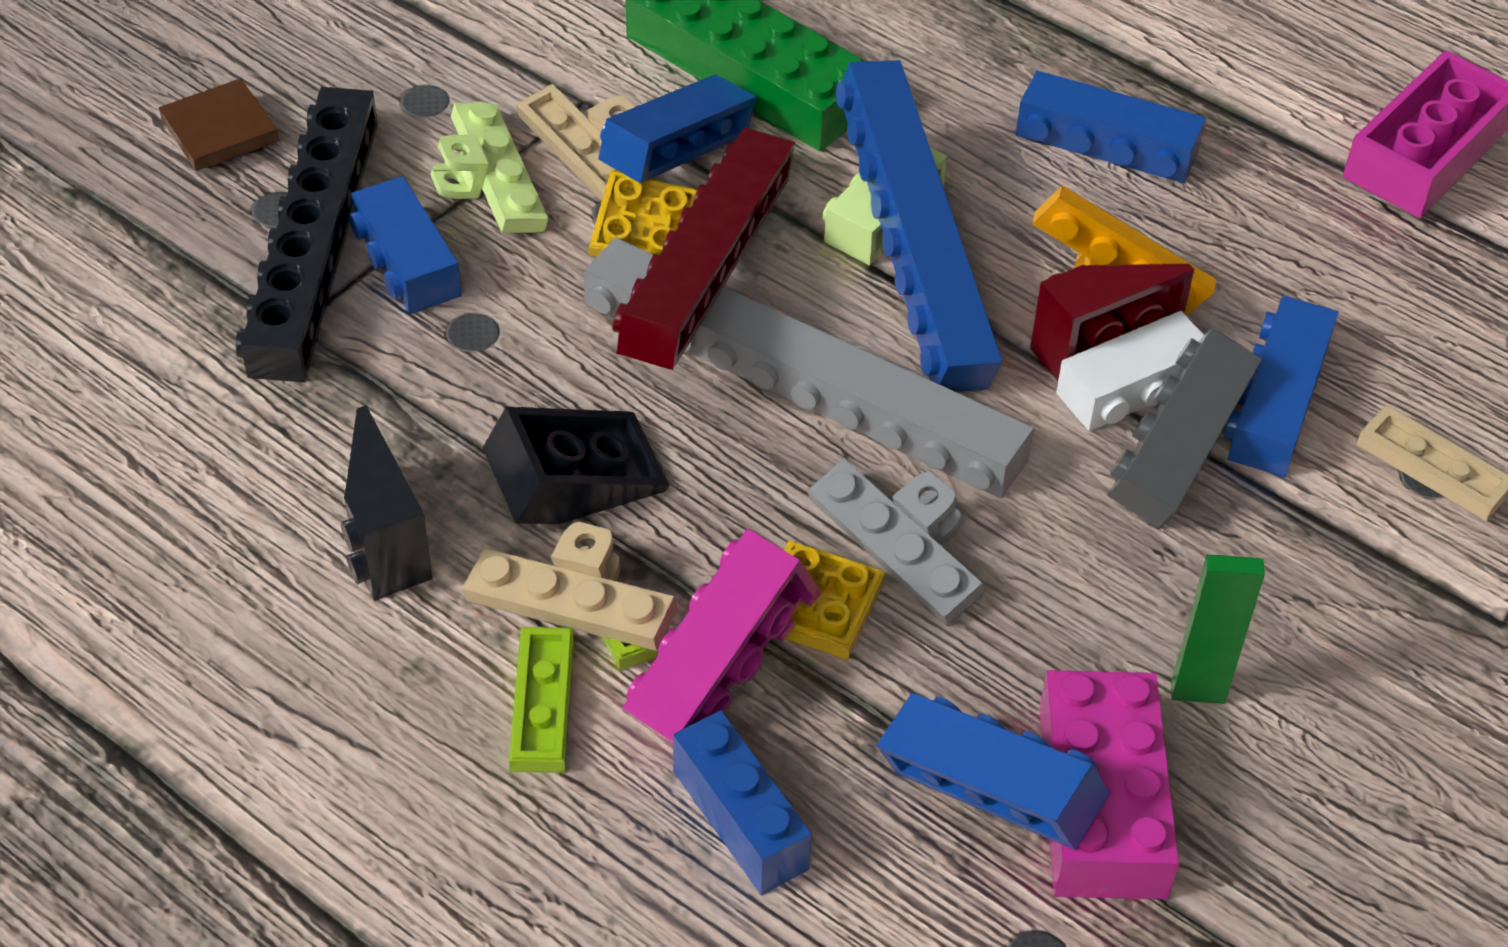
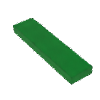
[1170,555,1265,704]

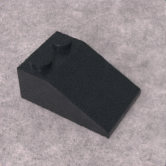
[340,405,433,601]
[482,406,670,524]

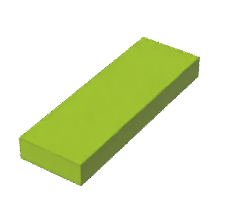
[509,627,575,773]

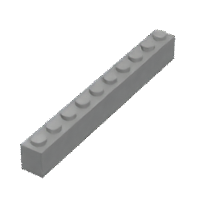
[584,237,1034,499]

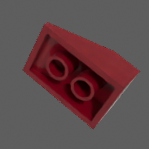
[1030,264,1194,381]

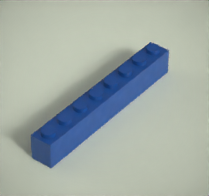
[836,60,1003,392]

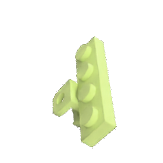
[431,102,549,233]

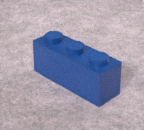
[348,176,462,315]
[673,710,812,895]

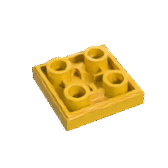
[588,170,697,257]
[784,540,886,660]

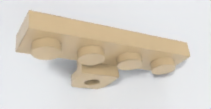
[516,83,636,201]
[462,522,677,651]

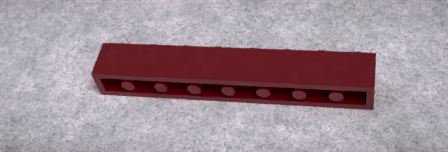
[613,127,795,370]

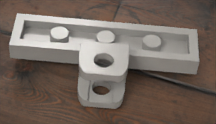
[807,458,985,626]

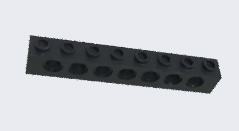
[236,87,378,383]

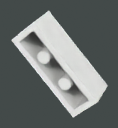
[1056,311,1204,432]

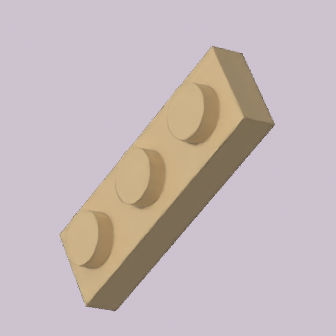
[1356,404,1508,521]

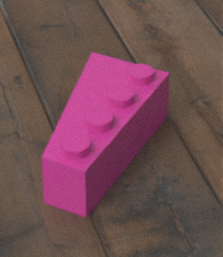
[622,528,822,745]

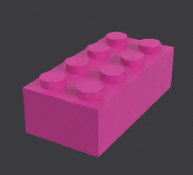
[1343,50,1508,218]
[1039,670,1179,899]

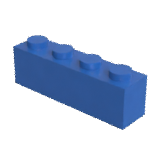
[1016,70,1206,183]
[598,74,757,183]
[1224,295,1339,477]
[876,693,1111,850]

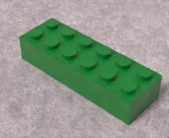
[626,0,867,152]

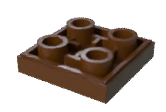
[159,78,279,171]

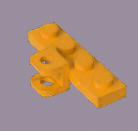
[1032,185,1217,316]

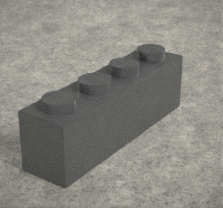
[1107,327,1262,528]

